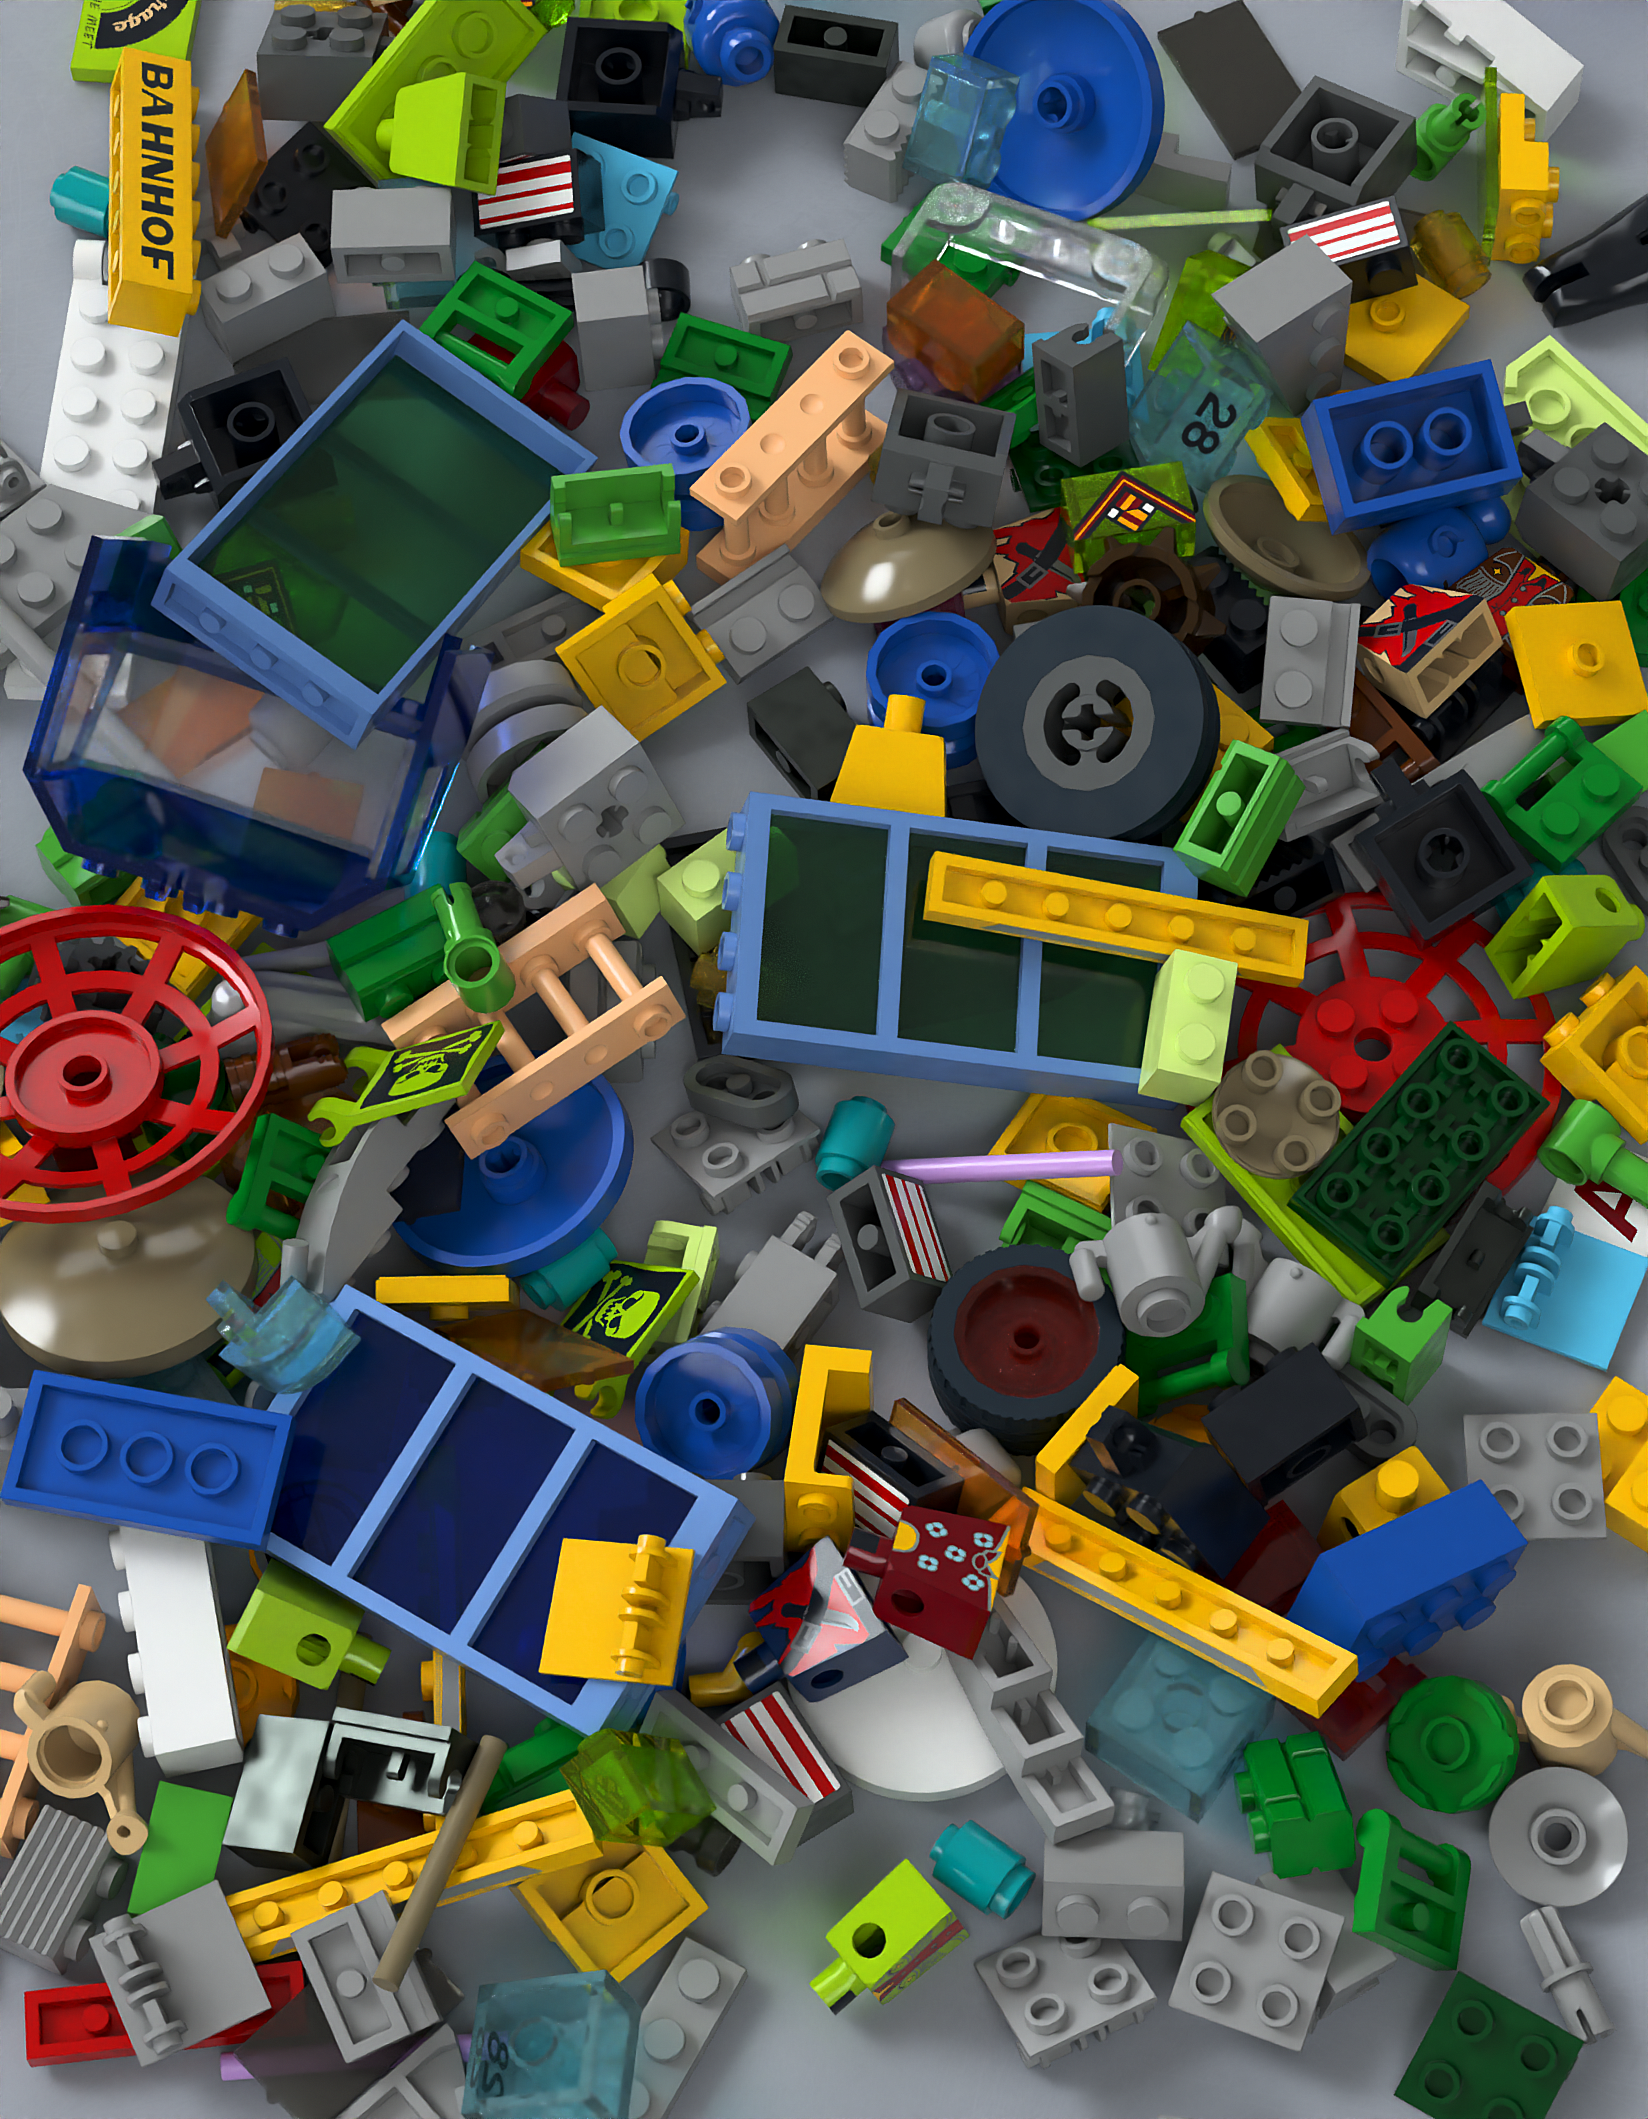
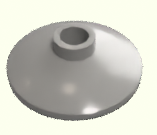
[1488,1767,1629,1907]

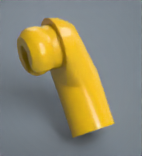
[689,1631,765,1708]

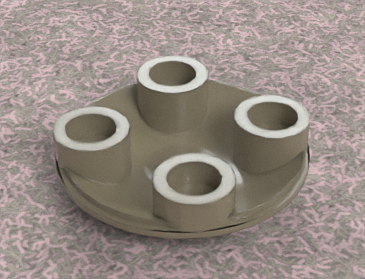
[1212,1050,1341,1179]

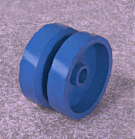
[619,377,752,532]
[866,611,1000,770]
[635,1326,800,1480]

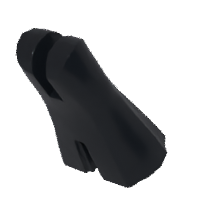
[1522,193,1648,329]

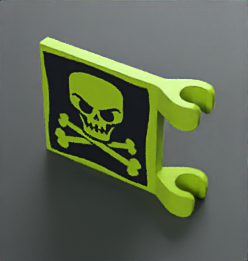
[307,1020,505,1147]
[509,1260,700,1419]

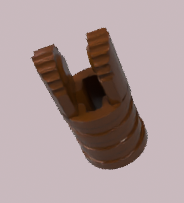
[222,1033,349,1112]

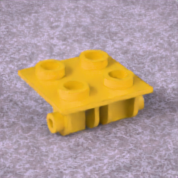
[539,1535,695,1686]

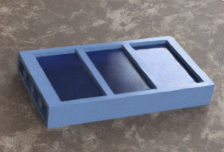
[264,1284,756,1755]

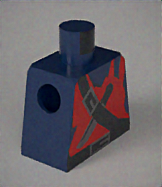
[733,1535,909,1703]

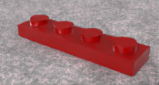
[24,1960,310,2067]

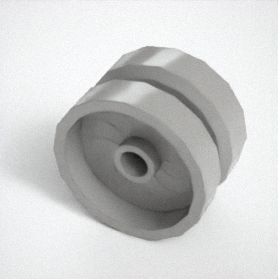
[446,659,589,804]

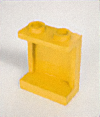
[784,1344,874,1554]

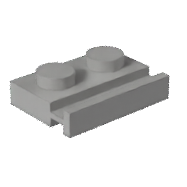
[685,543,835,685]
[1259,596,1361,730]
[290,1890,443,2064]

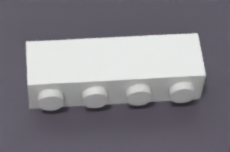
[109,1526,245,1778]

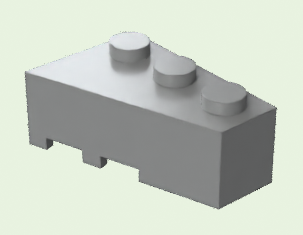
[1211,234,1353,417]

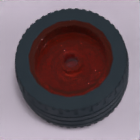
[927,1244,1126,1457]

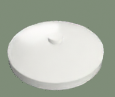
[787,1563,1057,1802]

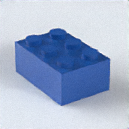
[1300,359,1523,536]
[1285,1479,1528,1682]

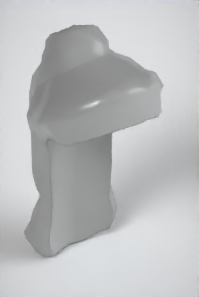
[206,971,419,1066]

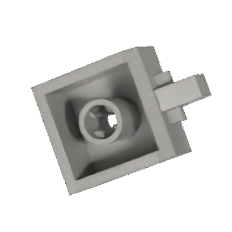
[494,705,686,893]

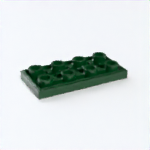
[1287,1020,1551,1290]

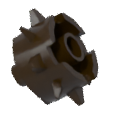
[1065,526,1228,693]

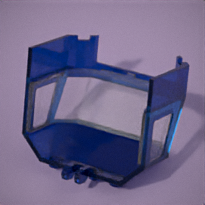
[22,535,495,938]

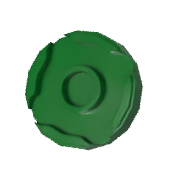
[1385,1675,1520,1814]

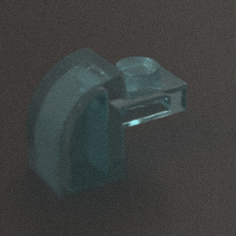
[205,1275,362,1394]

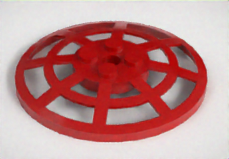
[1184,891,1562,1229]
[0,904,275,1224]

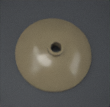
[1203,474,1371,602]
[821,511,997,623]

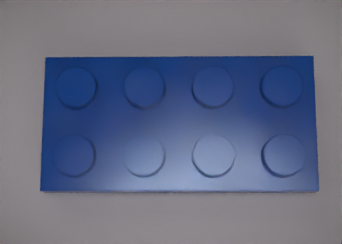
[0,1369,297,1552]

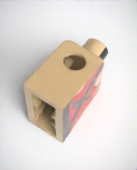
[958,504,1095,635]
[1356,584,1504,719]

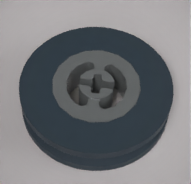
[975,605,1220,844]

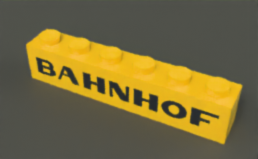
[108,47,201,337]

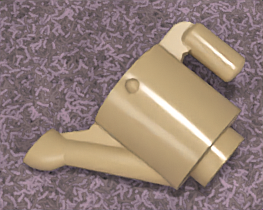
[1502,1664,1648,1777]
[13,1670,149,1855]

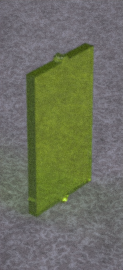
[1476,67,1499,266]
[1086,209,1272,231]

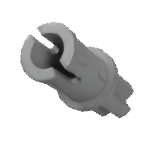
[1520,1906,1616,2047]

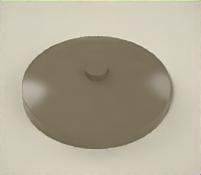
[0,1164,259,1379]

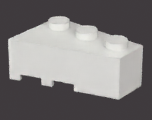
[1395,0,1584,142]

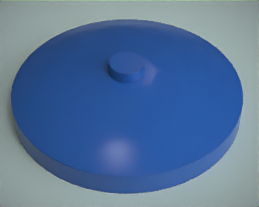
[955,0,1165,224]
[389,1050,634,1278]

